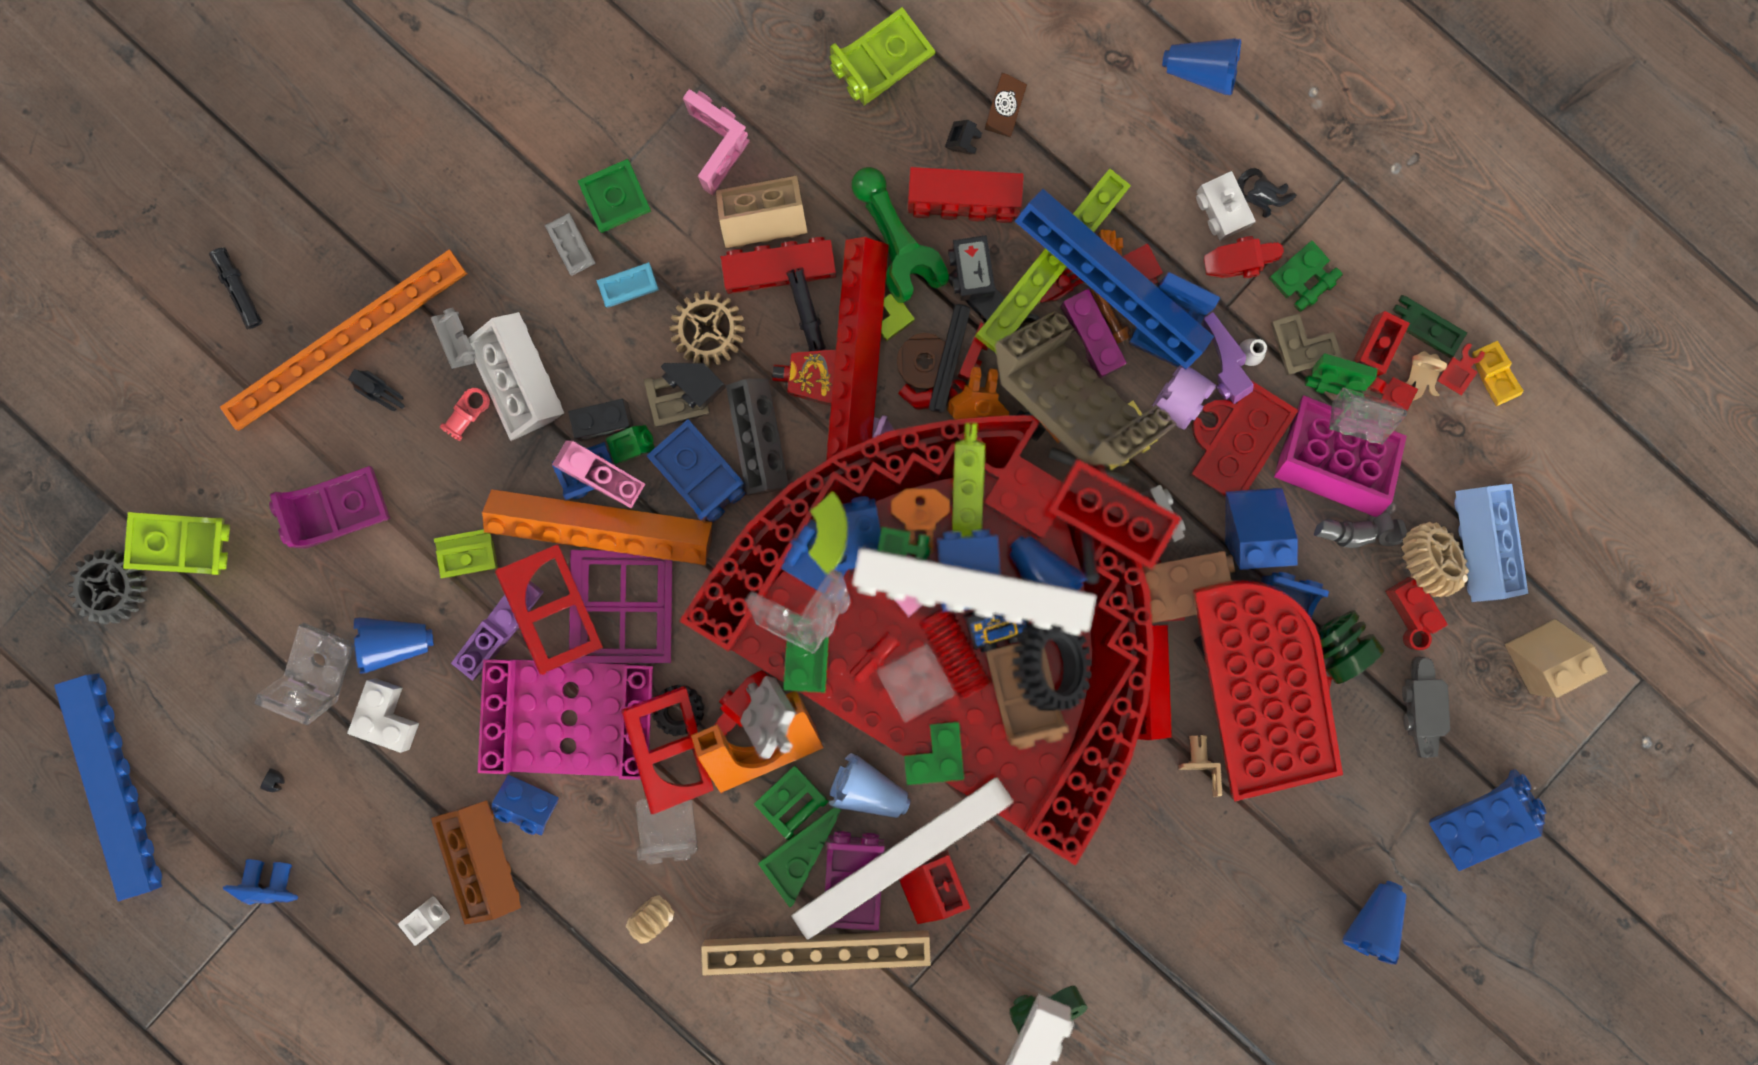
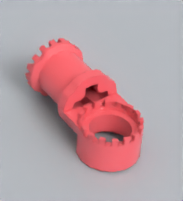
[440,388,490,441]

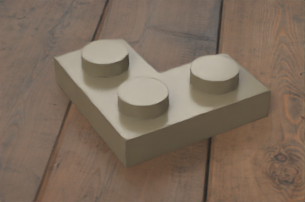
[1270,313,1342,375]

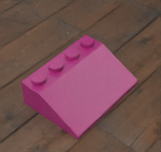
[1274,395,1407,517]

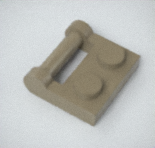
[644,377,710,428]

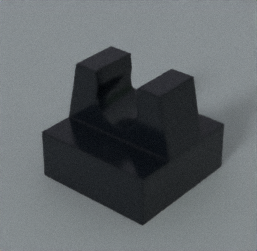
[945,120,982,154]

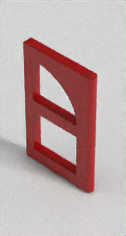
[495,544,603,675]
[621,686,714,814]

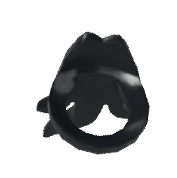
[1237,168,1297,218]

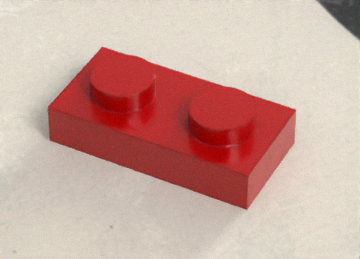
[958,322,988,381]

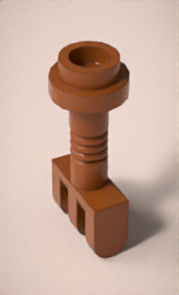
[1089,288,1131,344]

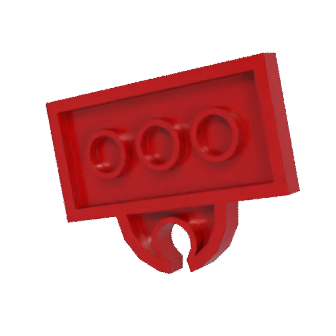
[1190,380,1299,497]

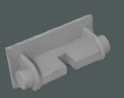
[431,308,475,369]

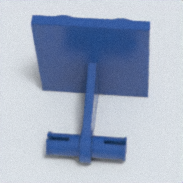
[781,519,848,598]

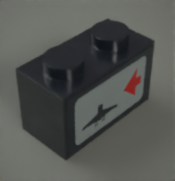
[948,235,995,301]
[568,398,633,441]

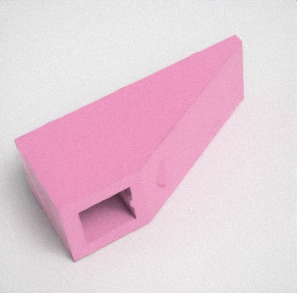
[552,441,645,508]

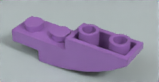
[451,581,544,681]

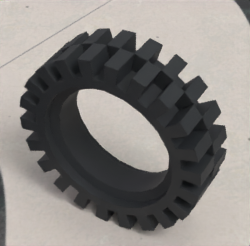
[1013,622,1092,711]

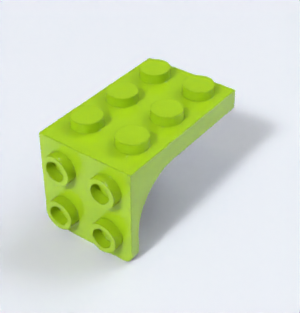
[829,7,935,106]
[123,512,230,575]

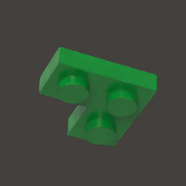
[904,721,964,785]

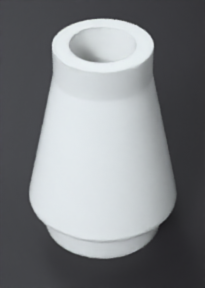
[1239,339,1267,366]

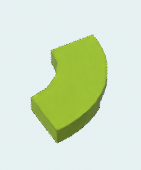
[808,492,848,575]

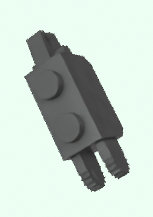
[1402,656,1450,758]

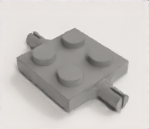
[740,676,796,758]

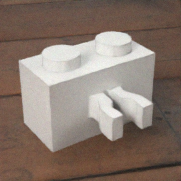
[1196,171,1255,241]

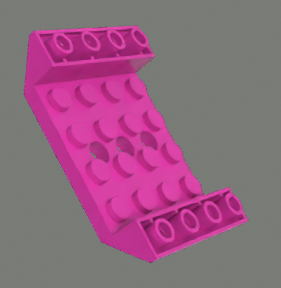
[477,659,653,780]

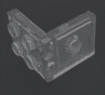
[746,569,850,654]
[255,623,355,725]

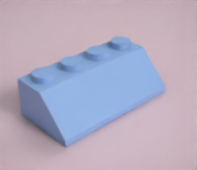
[1454,484,1528,602]

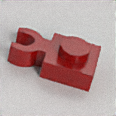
[1437,343,1485,396]

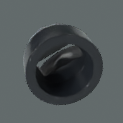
[260,768,285,793]

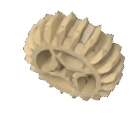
[670,291,745,367]
[1401,522,1469,598]

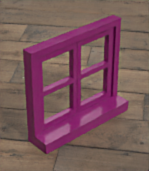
[569,550,672,663]

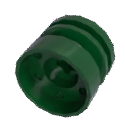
[1317,610,1385,684]

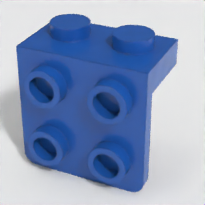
[832,496,881,572]

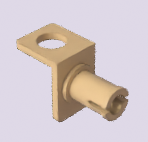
[1178,735,1222,797]

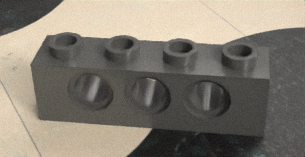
[726,379,789,495]

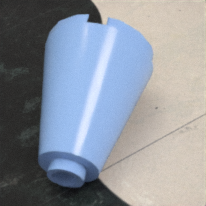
[829,753,910,818]

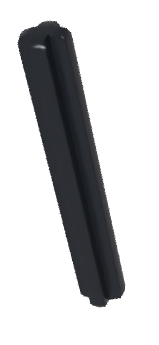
[928,304,970,413]

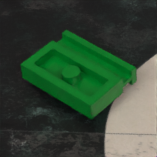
[783,632,829,693]

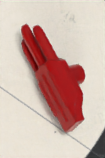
[1040,268,1084,304]

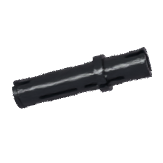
[209,247,263,329]
[786,267,826,351]

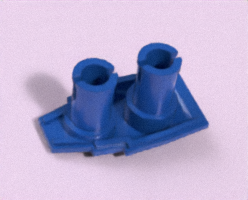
[223,859,298,905]

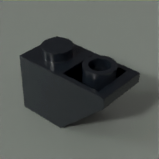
[660,363,726,410]

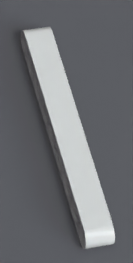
[791,777,1014,940]

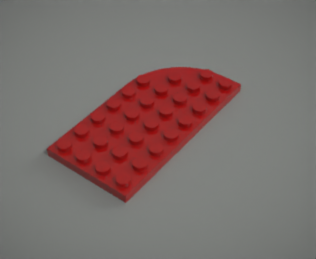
[1193,580,1343,802]

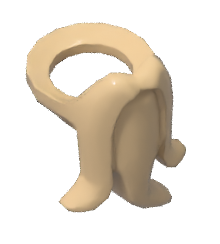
[1405,351,1447,401]

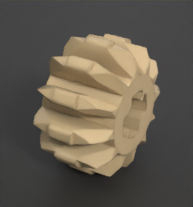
[626,895,674,944]

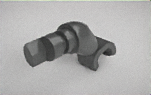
[1313,512,1407,548]

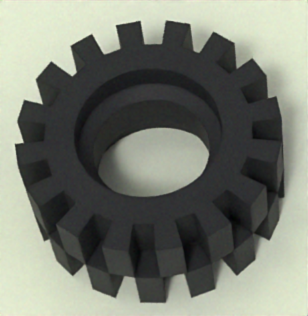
[652,684,705,736]

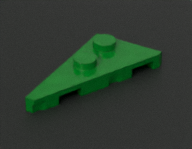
[758,807,841,908]

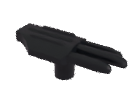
[348,369,405,411]

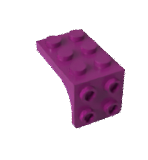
[269,466,390,549]
[825,831,884,931]

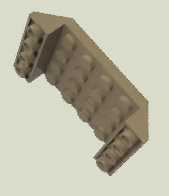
[995,310,1177,465]

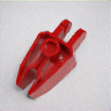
[1203,236,1284,278]
[713,670,769,736]

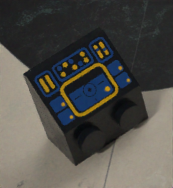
[963,611,1029,652]

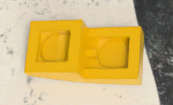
[1472,341,1524,406]

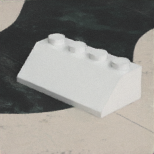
[468,312,564,441]

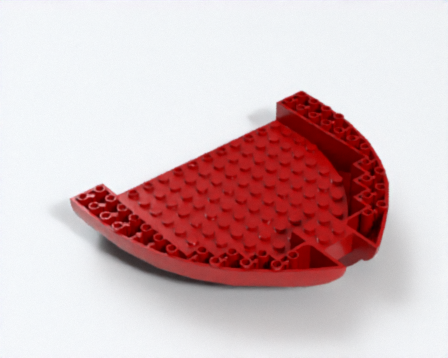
[679,415,1154,866]

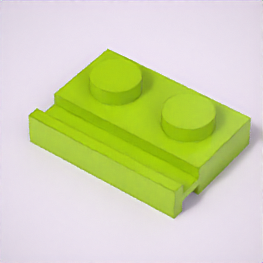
[434,529,498,579]

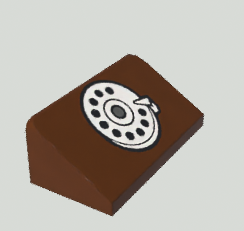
[984,73,1027,138]

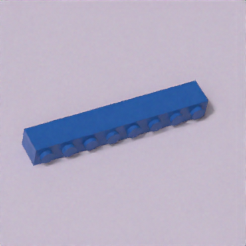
[1014,189,1214,369]
[54,674,162,901]

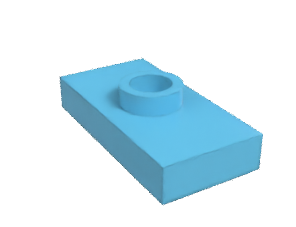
[596,262,659,308]

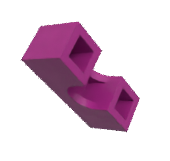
[1060,289,1127,379]

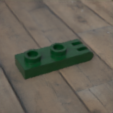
[1393,295,1467,358]

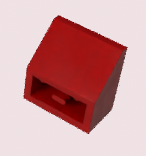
[899,850,970,924]

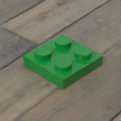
[577,159,651,233]

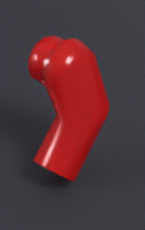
[898,383,933,410]

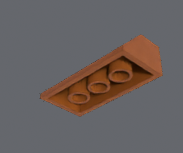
[431,800,521,925]

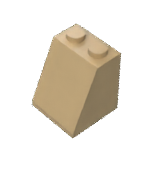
[1505,619,1607,698]

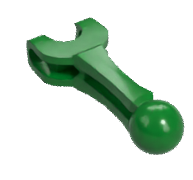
[851,167,949,303]

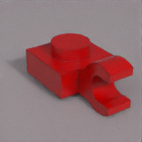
[1367,377,1419,415]

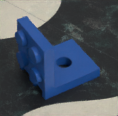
[1129,272,1220,368]

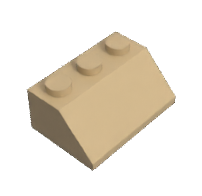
[716,176,808,248]

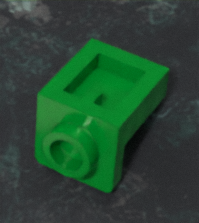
[606,425,655,464]

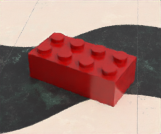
[908,167,1024,223]

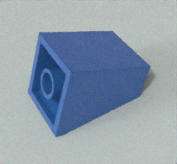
[1225,488,1298,569]
[937,529,1000,611]

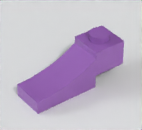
[1203,312,1254,404]

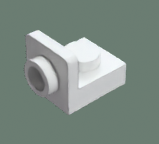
[398,896,450,946]

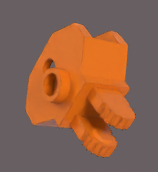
[947,367,1009,419]
[891,489,950,554]

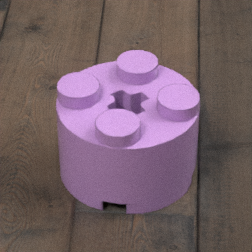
[1152,365,1216,430]

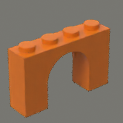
[691,691,824,793]

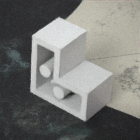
[347,679,419,753]

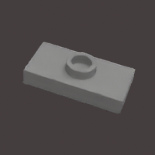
[545,213,596,276]

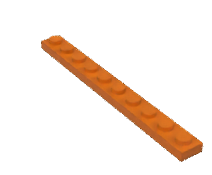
[220,249,468,431]

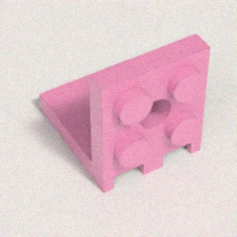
[683,89,750,196]

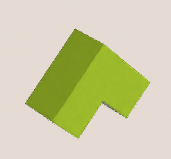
[881,294,915,341]

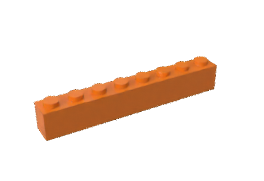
[482,489,712,565]

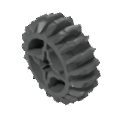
[67,549,148,625]

